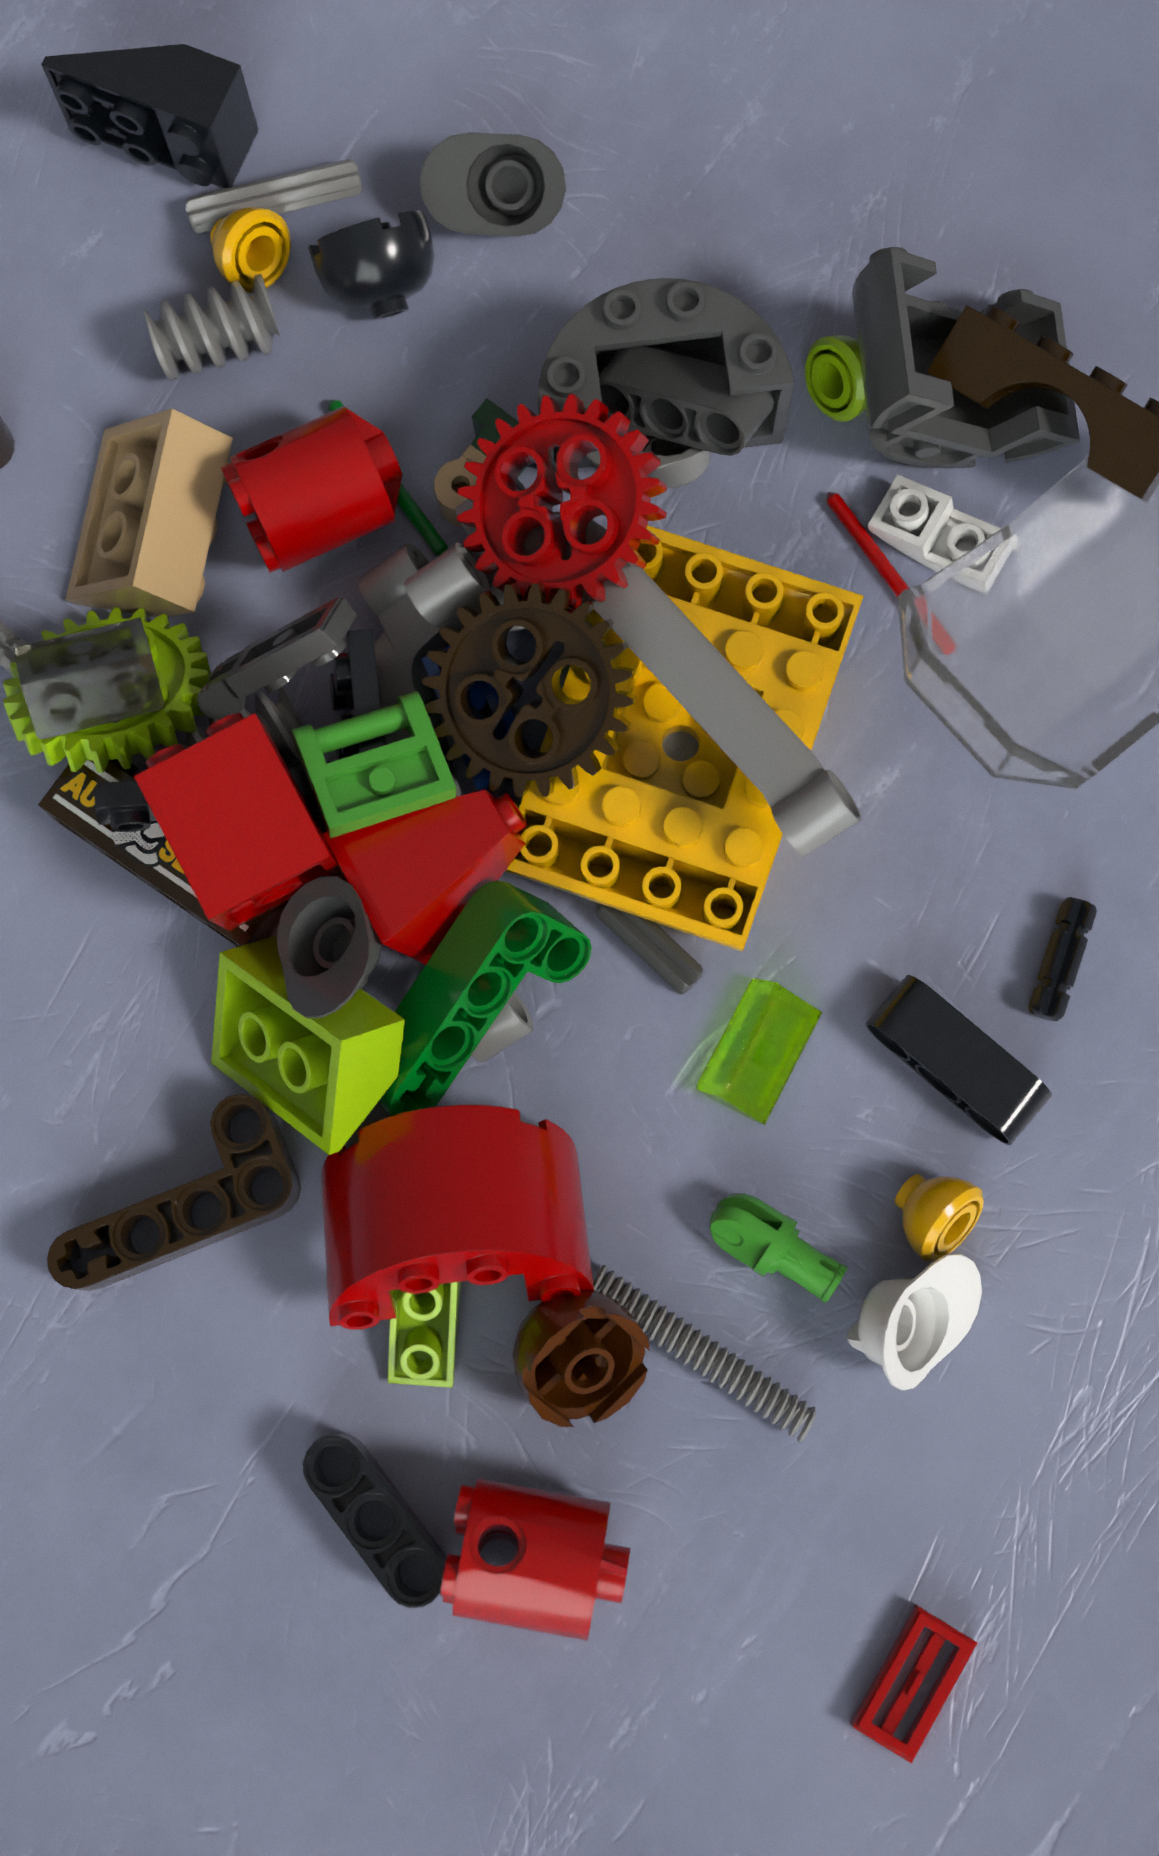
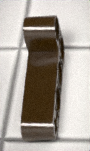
[47,1094,301,1291]

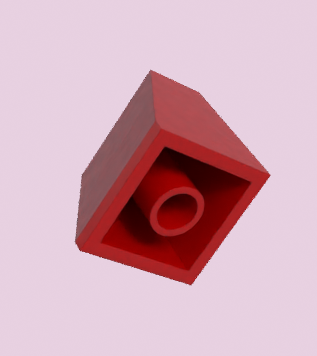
[134,713,343,931]

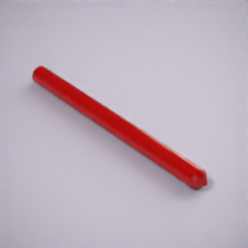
[826,492,951,654]

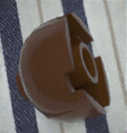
[513,1290,650,1427]

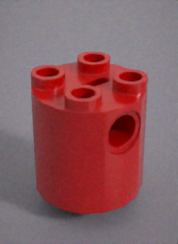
[220,406,403,573]
[440,1478,631,1640]

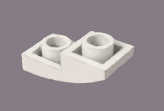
[868,474,1010,593]

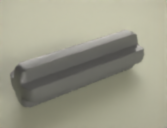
[596,904,703,995]

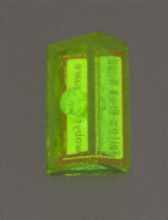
[696,978,823,1125]

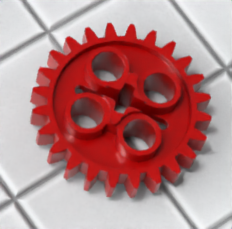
[457,394,667,610]

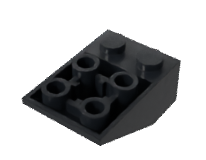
[41,44,259,188]

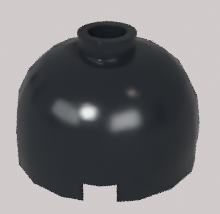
[308,211,434,320]

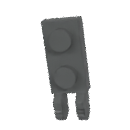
[196,596,357,720]

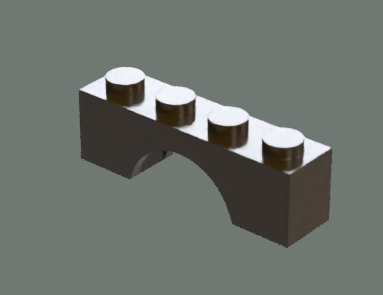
[926,304,1159,503]

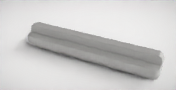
[186,159,362,233]

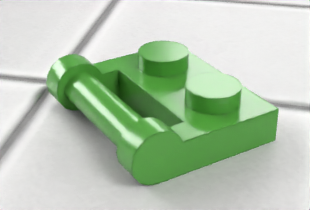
[291,691,457,838]

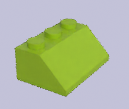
[211,936,405,1155]

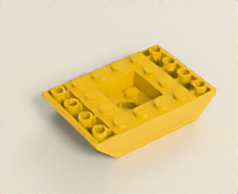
[506,525,864,952]

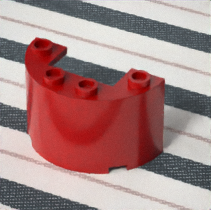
[321,1105,594,1330]

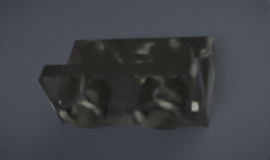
[13,617,165,739]

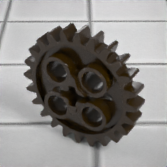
[422,582,637,798]

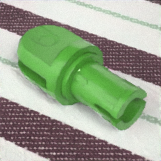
[709,1193,848,1303]

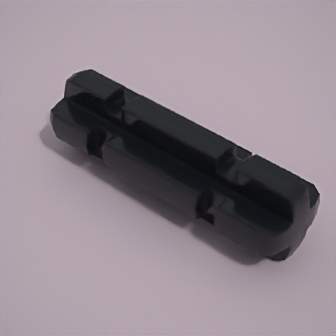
[1028,897,1097,1021]

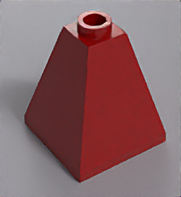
[322,790,527,965]

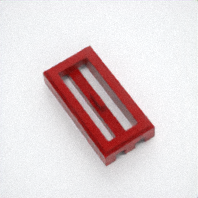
[850,1604,978,1763]

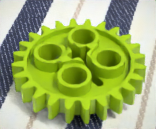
[3,607,212,773]

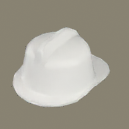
[847,1254,982,1391]

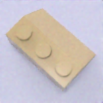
[65,408,233,618]

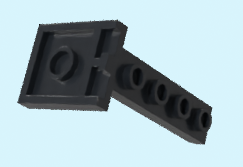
[94,629,385,832]

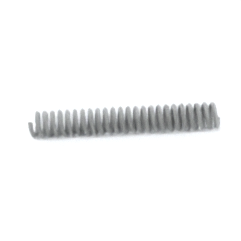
[593,1265,816,1442]

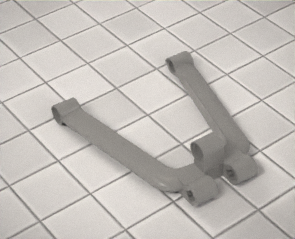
[358,479,862,1063]

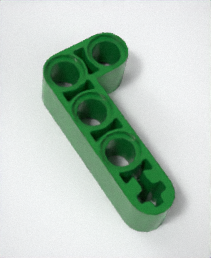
[378,880,592,1117]

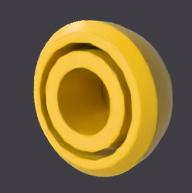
[210,207,291,293]
[895,1174,984,1262]

